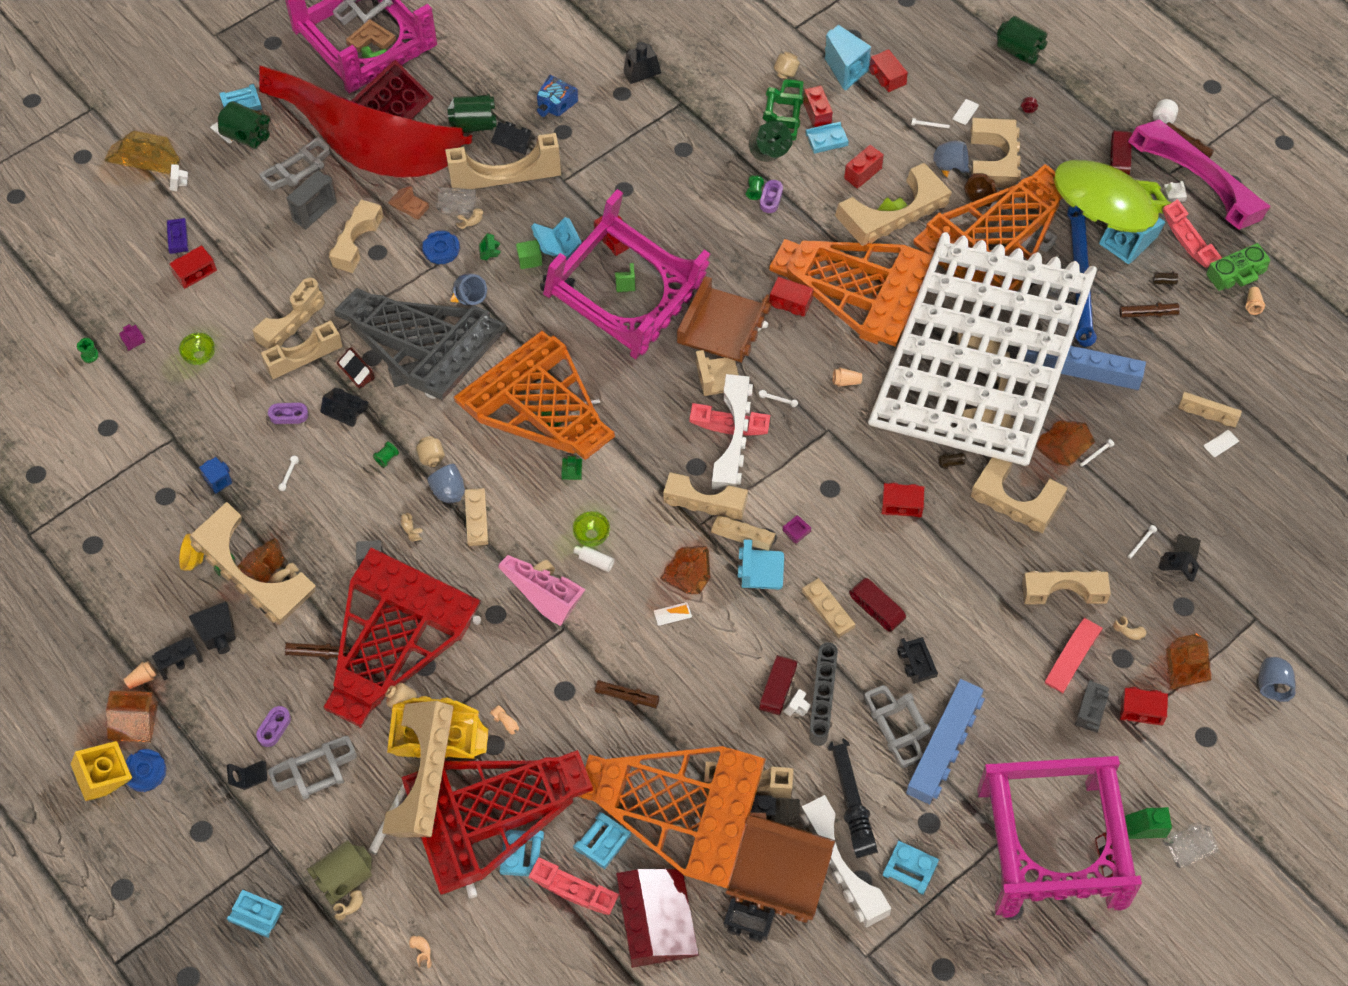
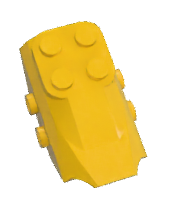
[387,696,488,759]

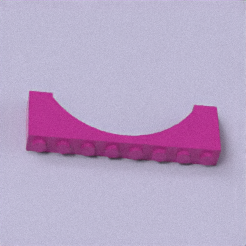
[1128,119,1271,230]

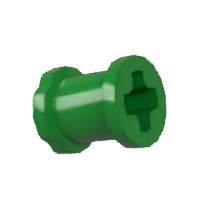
[746,175,764,200]
[76,338,99,363]
[372,441,399,468]

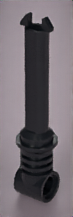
[828,738,878,858]

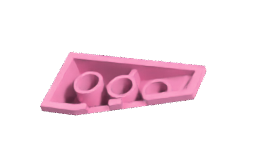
[498,555,585,626]

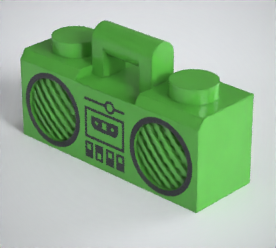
[1206,243,1270,291]

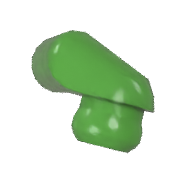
[361,46,386,58]

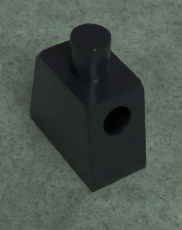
[623,42,661,84]
[189,601,236,654]

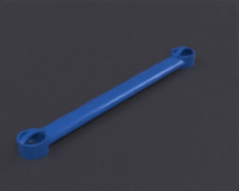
[1067,206,1097,347]

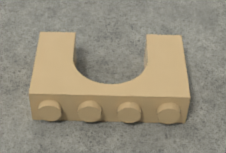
[970,118,1021,188]
[971,457,1068,534]

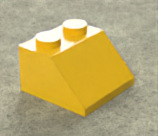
[70,741,132,801]

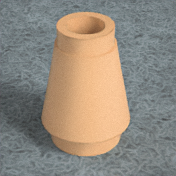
[1245,287,1265,315]
[832,367,862,387]
[124,661,157,689]

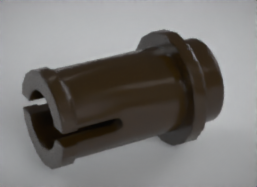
[1153,271,1178,287]
[939,452,965,469]

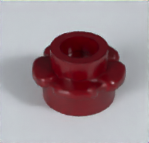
[1020,97,1038,113]

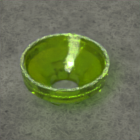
[179,333,215,365]
[573,511,610,547]

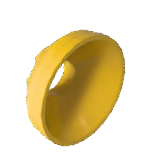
[179,533,204,571]

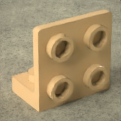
[696,350,738,396]

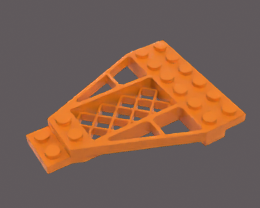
[913,164,1063,309]
[769,239,933,347]
[454,331,615,460]
[578,746,766,889]

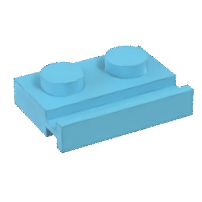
[806,122,849,154]
[227,890,283,938]

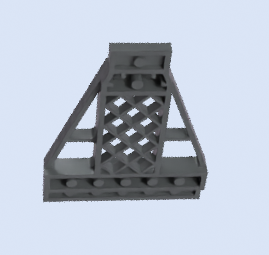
[334,288,506,400]

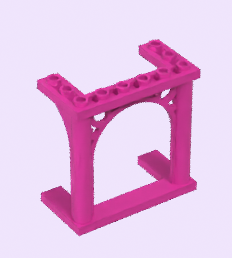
[285,0,437,94]
[543,189,710,360]
[977,756,1142,918]

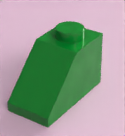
[1125,807,1172,839]

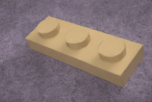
[1178,392,1242,428]
[465,488,488,546]
[711,515,776,551]
[802,578,855,638]

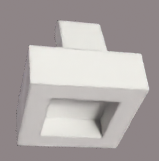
[170,164,188,191]
[1163,181,1187,203]
[783,689,811,716]

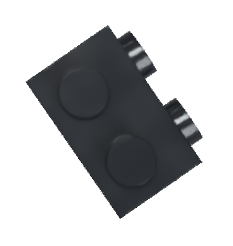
[491,121,535,155]
[320,387,369,427]
[897,637,938,684]

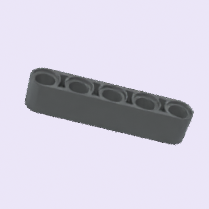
[809,642,838,746]

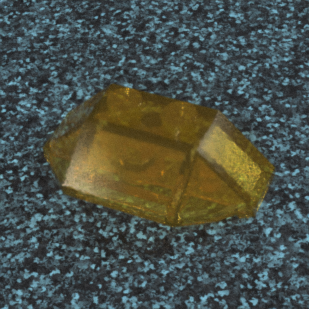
[105,131,180,174]

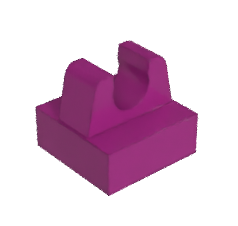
[118,324,146,351]
[782,515,812,544]

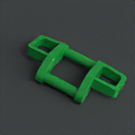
[763,79,804,141]

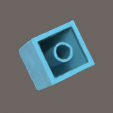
[825,25,871,91]
[1099,217,1166,264]

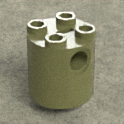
[306,840,373,906]

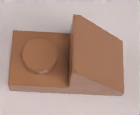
[388,186,429,220]

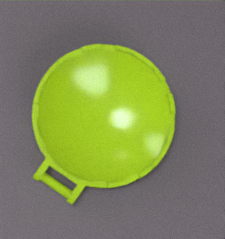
[1054,160,1171,232]

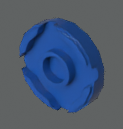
[422,231,460,264]
[125,749,167,792]

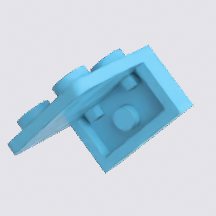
[531,217,582,260]
[738,540,784,589]

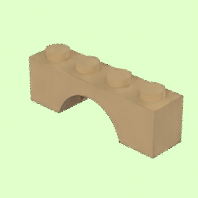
[329,200,384,273]
[252,286,325,349]
[261,320,343,380]
[663,472,748,520]
[1022,570,1111,604]
[704,762,793,799]

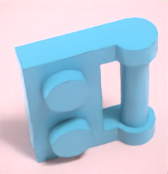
[219,84,262,111]
[573,812,631,869]
[500,830,544,877]
[882,841,939,895]

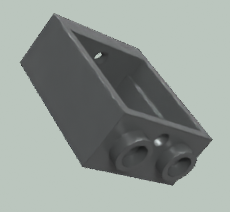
[286,170,337,230]

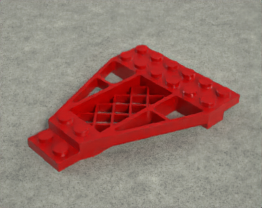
[323,548,481,728]
[401,750,593,895]

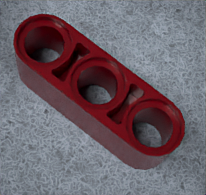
[1110,130,1132,175]
[849,578,906,632]
[759,655,798,716]

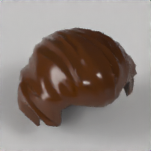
[964,173,996,207]

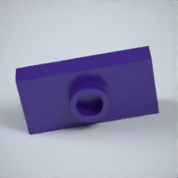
[167,218,189,254]

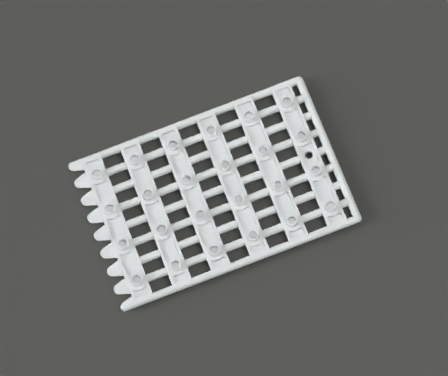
[868,232,1097,466]

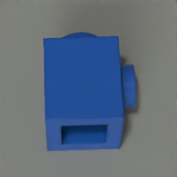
[199,457,232,494]

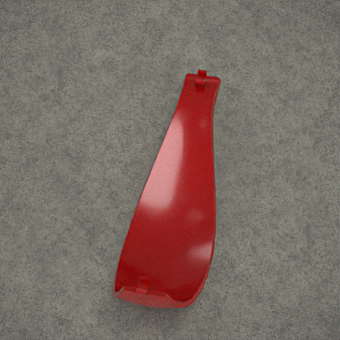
[259,65,473,177]

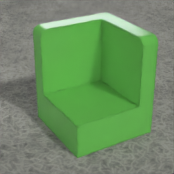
[516,240,543,269]
[615,263,635,292]

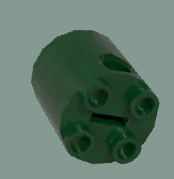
[997,16,1048,65]
[447,94,497,133]
[218,101,270,149]
[748,121,793,162]

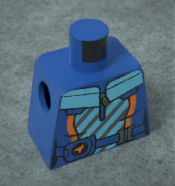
[537,75,578,117]

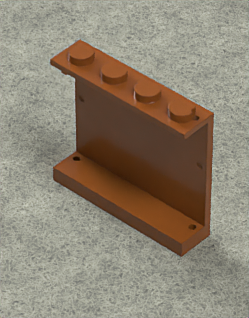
[677,276,771,363]
[726,814,836,923]

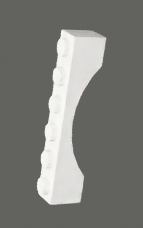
[712,374,753,491]
[799,795,891,928]

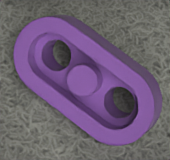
[760,180,783,213]
[268,403,308,424]
[256,706,291,747]

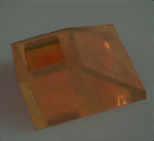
[237,538,285,583]
[660,546,711,594]
[1166,633,1212,689]

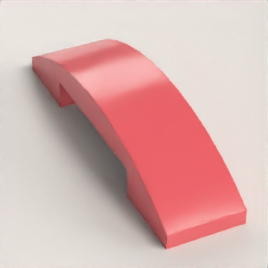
[1162,199,1222,268]
[689,403,770,436]
[1045,618,1103,693]
[529,857,619,915]

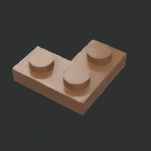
[346,19,396,53]

